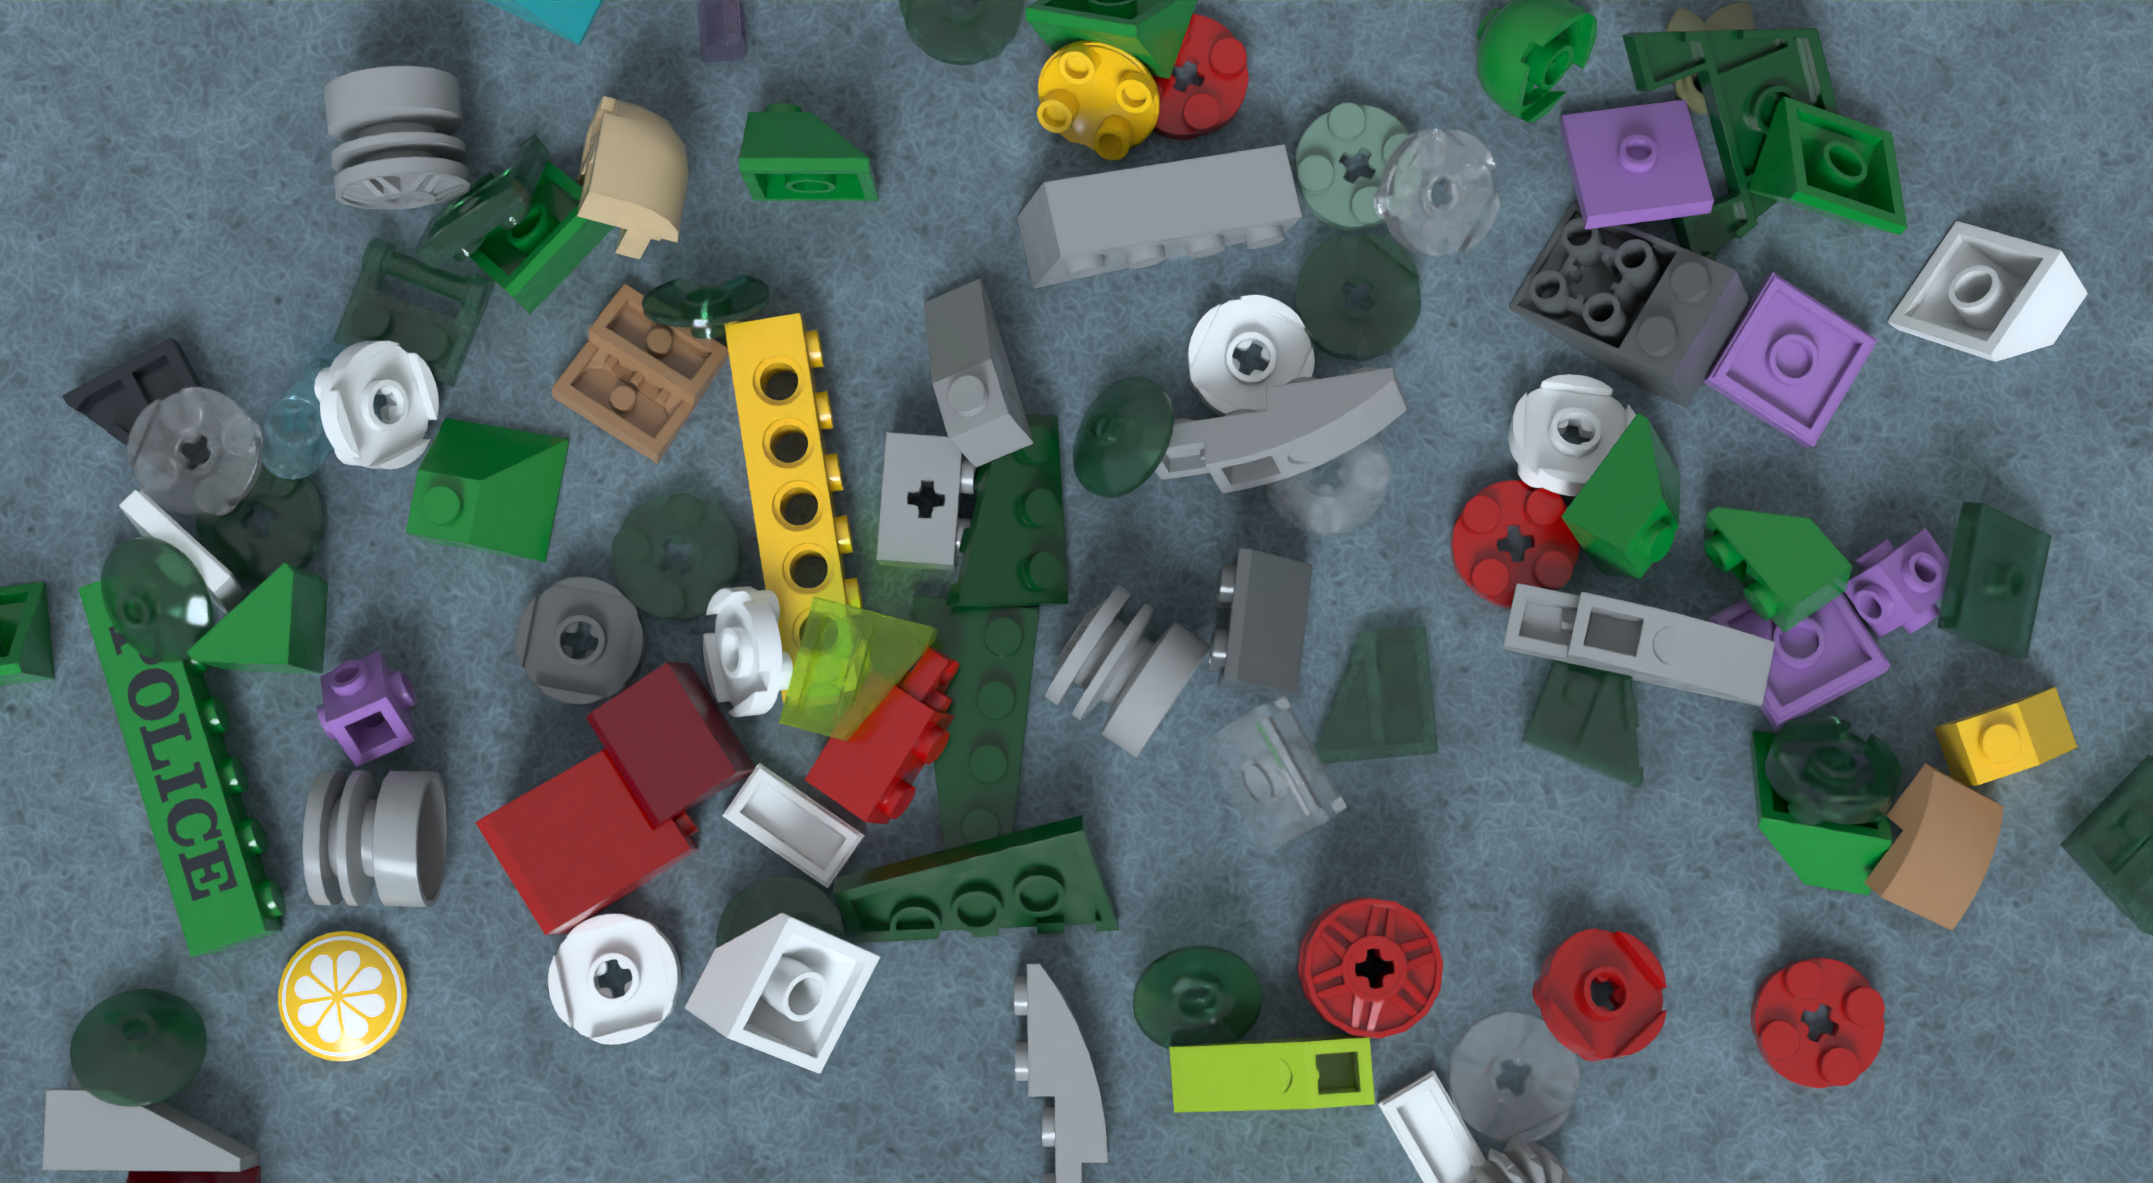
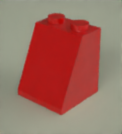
[475,749,700,935]

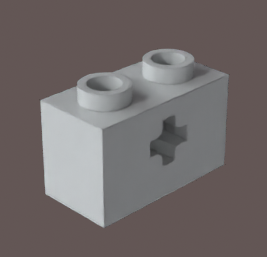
[876,432,976,571]

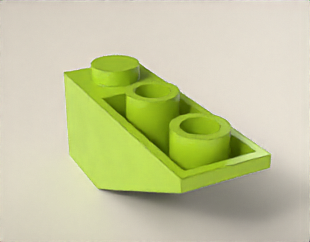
[1169,1034,1375,1113]

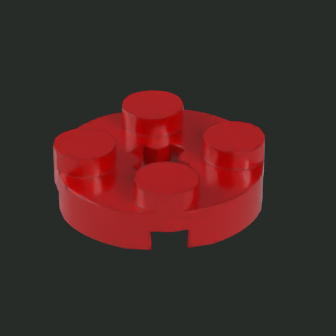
[1152,14,1249,140]
[1450,480,1580,608]
[1532,928,1667,1062]
[1750,957,1885,1088]

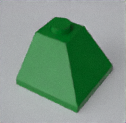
[739,103,878,201]
[1561,413,1681,578]
[405,418,570,563]
[1750,730,1893,896]

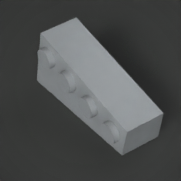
[1017,144,1302,289]

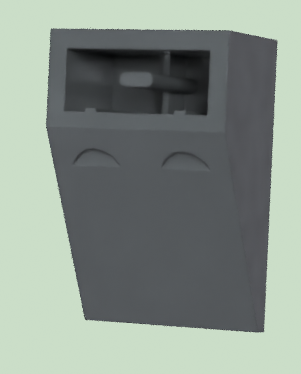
[1508,203,1750,408]

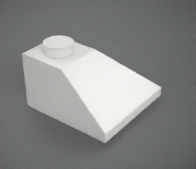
[1887,221,2088,362]
[685,912,880,1074]

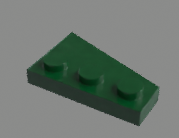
[946,414,1068,607]

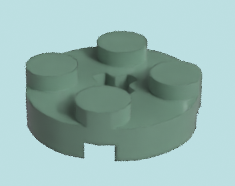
[1294,102,1420,231]

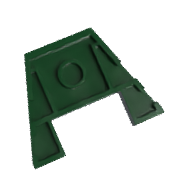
[1622,27,1839,261]

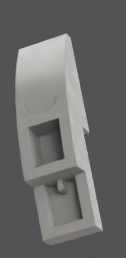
[1143,367,1407,494]
[1503,583,1775,707]
[1014,962,1108,1183]

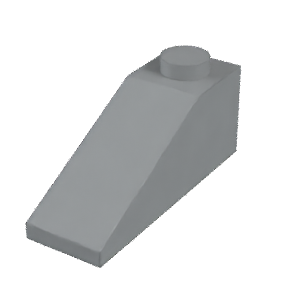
[923,279,1034,467]
[43,1073,258,1172]

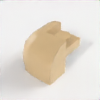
[577,96,689,259]

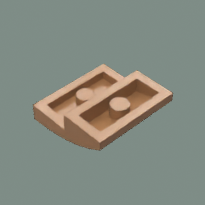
[552,283,729,464]
[1864,763,2004,930]

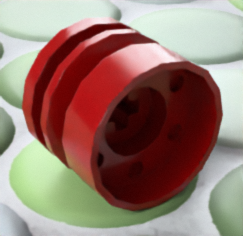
[1296,897,1443,1039]

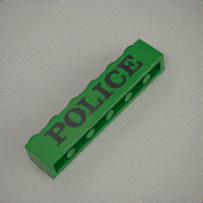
[78,563,286,957]

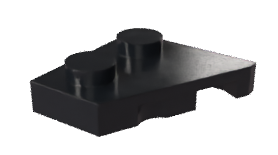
[63,338,236,481]

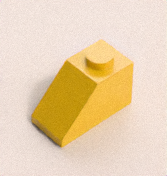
[1934,687,2078,786]

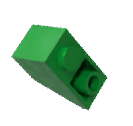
[1703,507,1852,633]

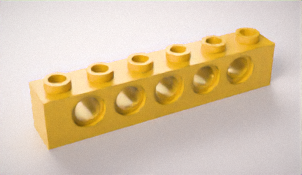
[724,313,873,707]

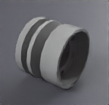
[324,66,470,210]
[1045,585,1211,758]
[302,770,448,907]

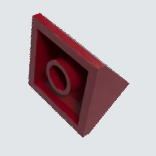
[586,662,756,827]

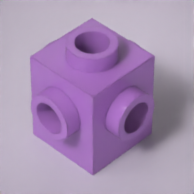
[1845,528,1964,638]
[316,650,417,767]

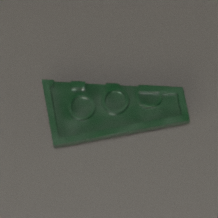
[913,595,1039,850]
[833,815,1119,943]

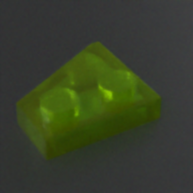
[779,597,938,741]

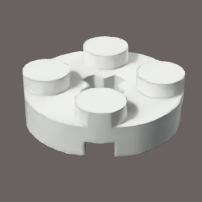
[1187,295,1315,417]
[314,341,439,469]
[1508,374,1636,496]
[703,586,794,717]
[548,913,681,1045]

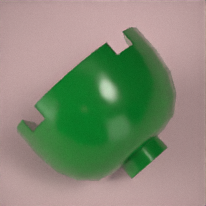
[1476,0,1597,123]

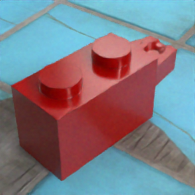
[805,647,961,824]

